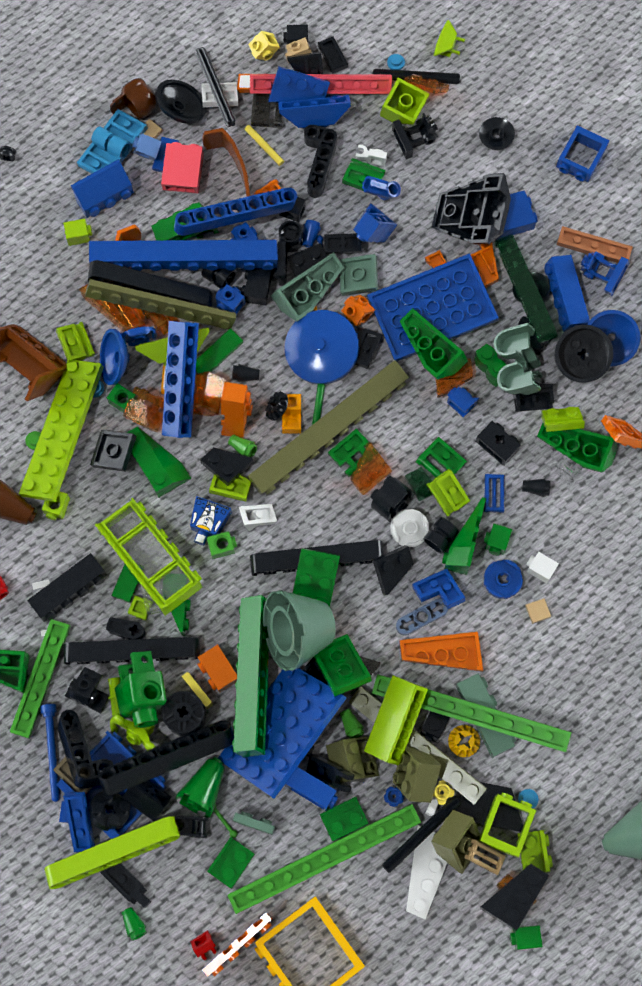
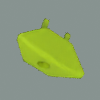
[433,20,465,57]

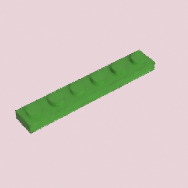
[10,619,71,739]

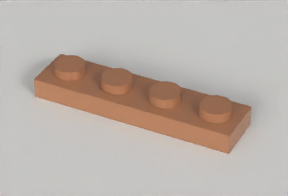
[556,226,633,263]

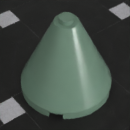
[602,800,642,860]

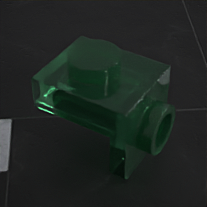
[405,467,432,501]

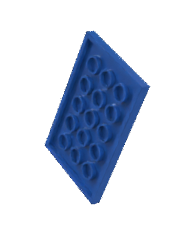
[367,253,499,361]
[217,668,346,799]

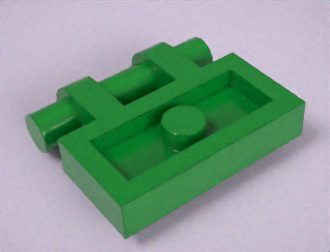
[328,429,377,477]

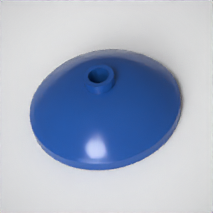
[587,310,640,366]
[100,329,130,385]

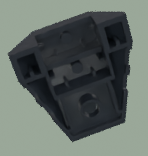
[431,173,511,244]

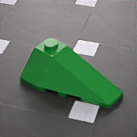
[400,308,468,380]
[537,423,618,473]
[126,426,191,498]
[442,497,486,575]

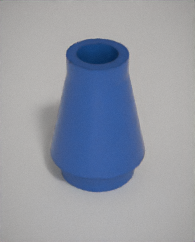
[302,220,321,248]

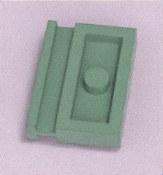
[233,811,275,835]

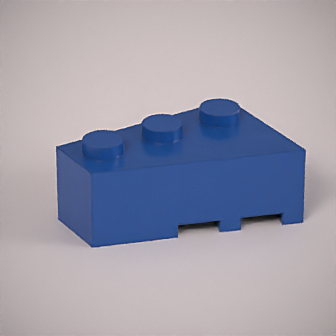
[353,203,397,243]

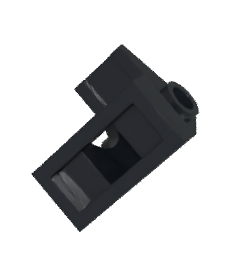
[392,113,438,159]
[65,667,110,714]

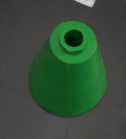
[175,758,225,817]

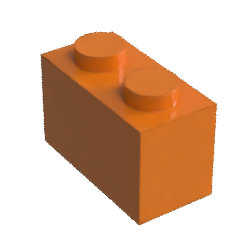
[197,644,237,693]

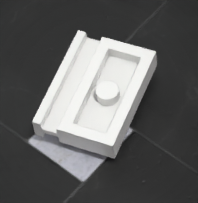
[201,82,238,108]

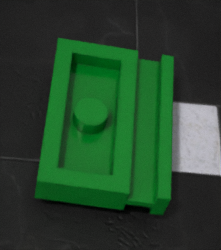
[342,158,385,191]
[320,797,369,842]
[207,837,255,889]

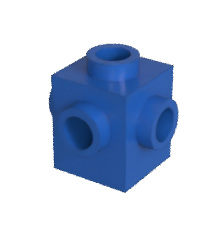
[230,222,258,240]
[215,284,246,315]

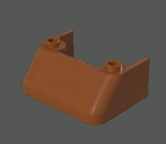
[0,324,67,401]

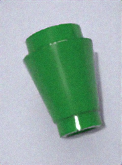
[121,907,147,941]

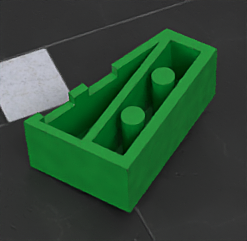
[151,202,219,241]
[0,650,30,694]

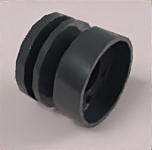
[162,691,207,737]

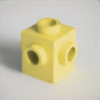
[248,31,280,61]

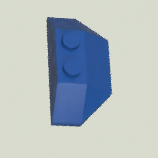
[278,95,351,129]

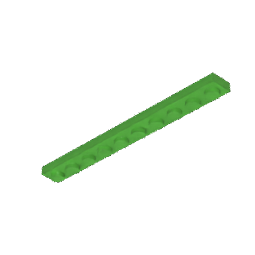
[372,674,572,752]
[228,804,421,914]

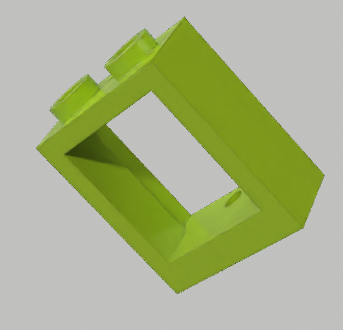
[478,792,536,858]

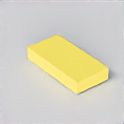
[182,672,213,710]

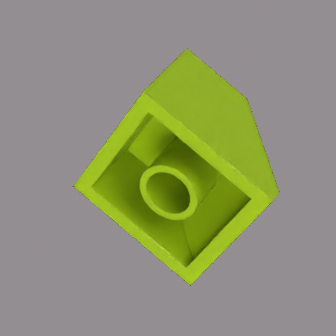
[380,78,430,124]

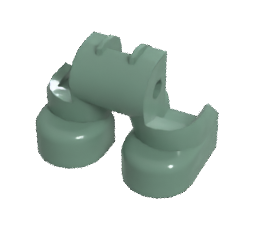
[493,323,543,395]

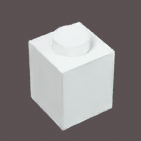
[526,552,559,584]

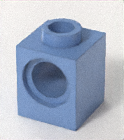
[132,133,162,161]

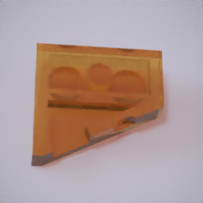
[435,358,473,398]

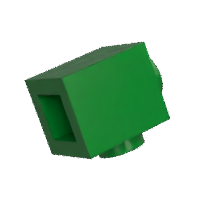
[483,523,512,556]

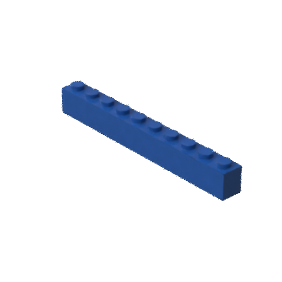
[89,240,278,271]

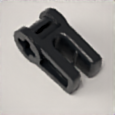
[106,617,146,640]

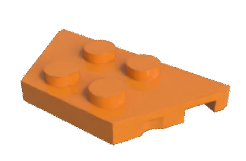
[601,415,642,449]

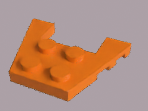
[425,242,499,288]

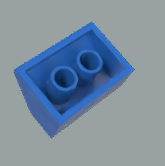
[71,159,134,218]

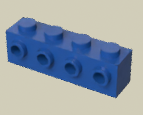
[544,255,590,332]

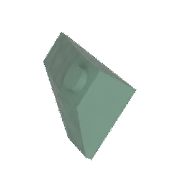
[271,252,344,322]

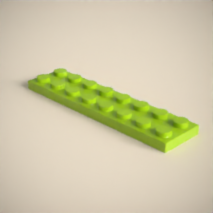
[19,360,104,502]

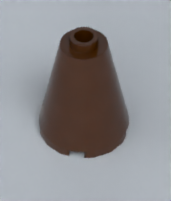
[0,480,37,525]

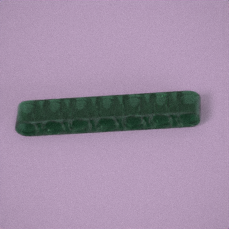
[495,234,558,344]

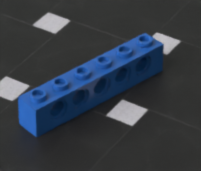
[162,321,199,438]

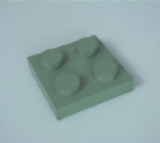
[340,254,378,296]

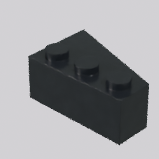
[480,864,549,932]

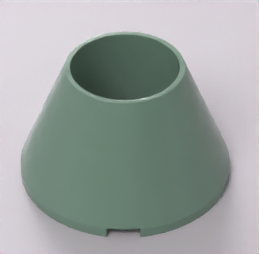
[263,590,336,671]

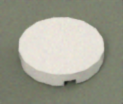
[390,509,429,547]

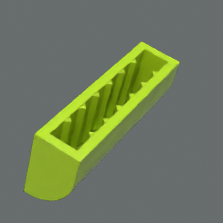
[364,675,428,765]

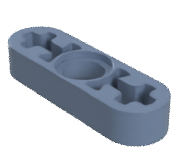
[396,599,448,635]

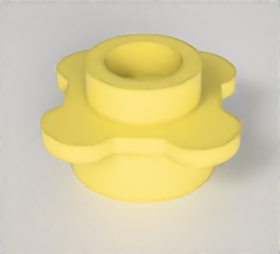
[433,780,454,805]

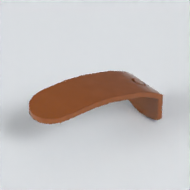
[202,128,251,207]

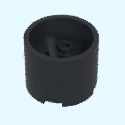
[554,325,613,383]

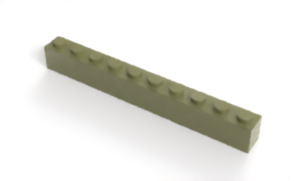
[247,360,409,495]

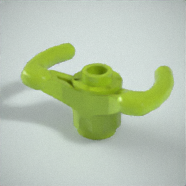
[110,714,156,751]

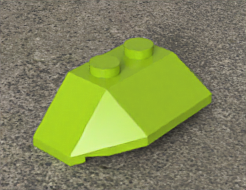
[135,327,210,366]

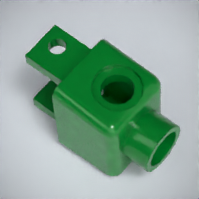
[114,651,167,728]

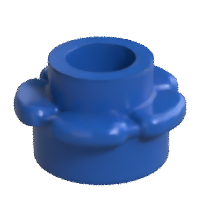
[384,787,404,807]

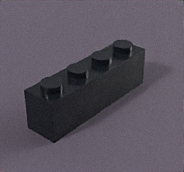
[27,553,107,622]

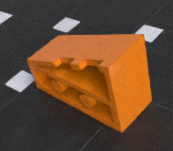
[221,382,253,438]

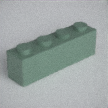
[456,673,516,758]

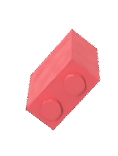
[161,142,204,194]

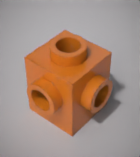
[341,295,375,326]

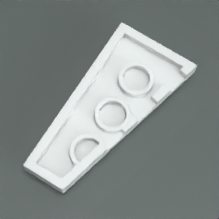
[406,825,447,919]

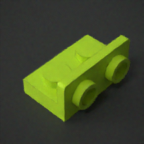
[517,830,553,873]

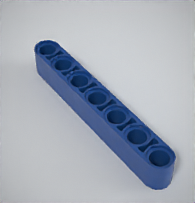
[174,188,297,236]

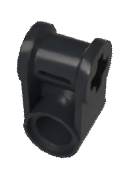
[174,816,209,839]

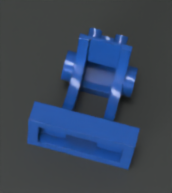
[580,252,630,296]

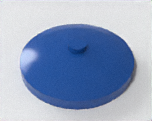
[285,310,359,384]

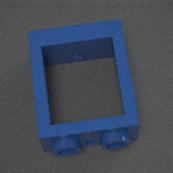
[556,125,610,182]
[285,767,338,811]

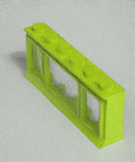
[94,498,203,616]

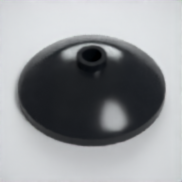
[155,80,206,124]

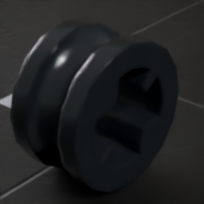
[0,146,16,162]

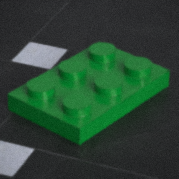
[292,548,340,607]
[314,634,372,696]

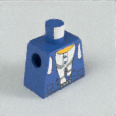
[190,496,232,546]

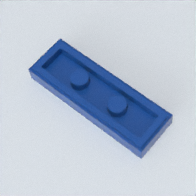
[63,792,95,852]

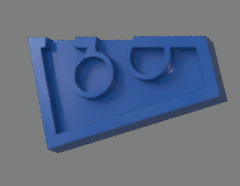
[268,66,330,102]

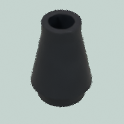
[232,364,260,382]
[522,478,551,497]

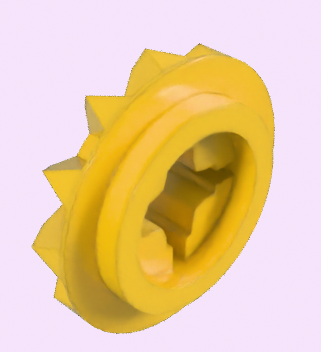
[448,725,480,757]

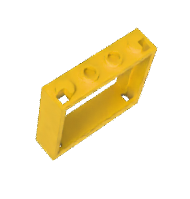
[254,896,365,986]

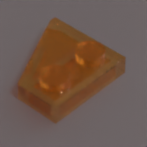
[404,74,450,94]
[350,442,392,495]

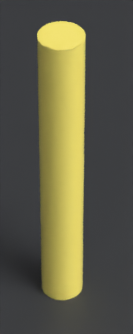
[245,125,285,166]

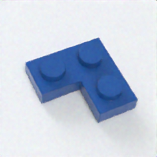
[412,569,465,609]

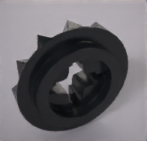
[265,391,288,421]

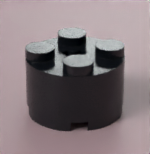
[370,475,414,522]

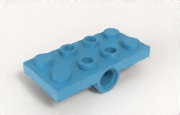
[77,109,148,174]

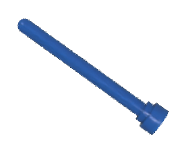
[40,704,60,802]

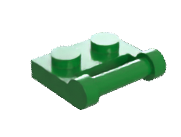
[416,437,467,477]

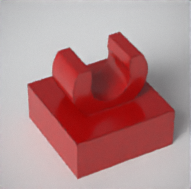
[190,930,216,960]

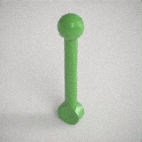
[214,804,238,838]

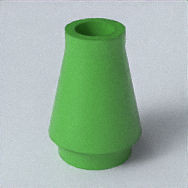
[228,435,257,458]
[340,709,364,739]

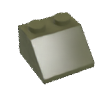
[431,810,480,874]

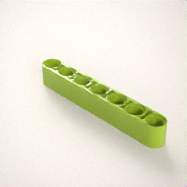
[44,816,180,889]

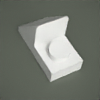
[239,504,277,531]

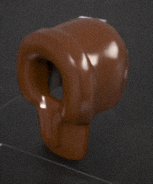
[110,78,157,119]

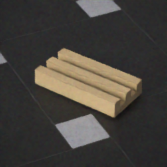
[464,839,506,875]

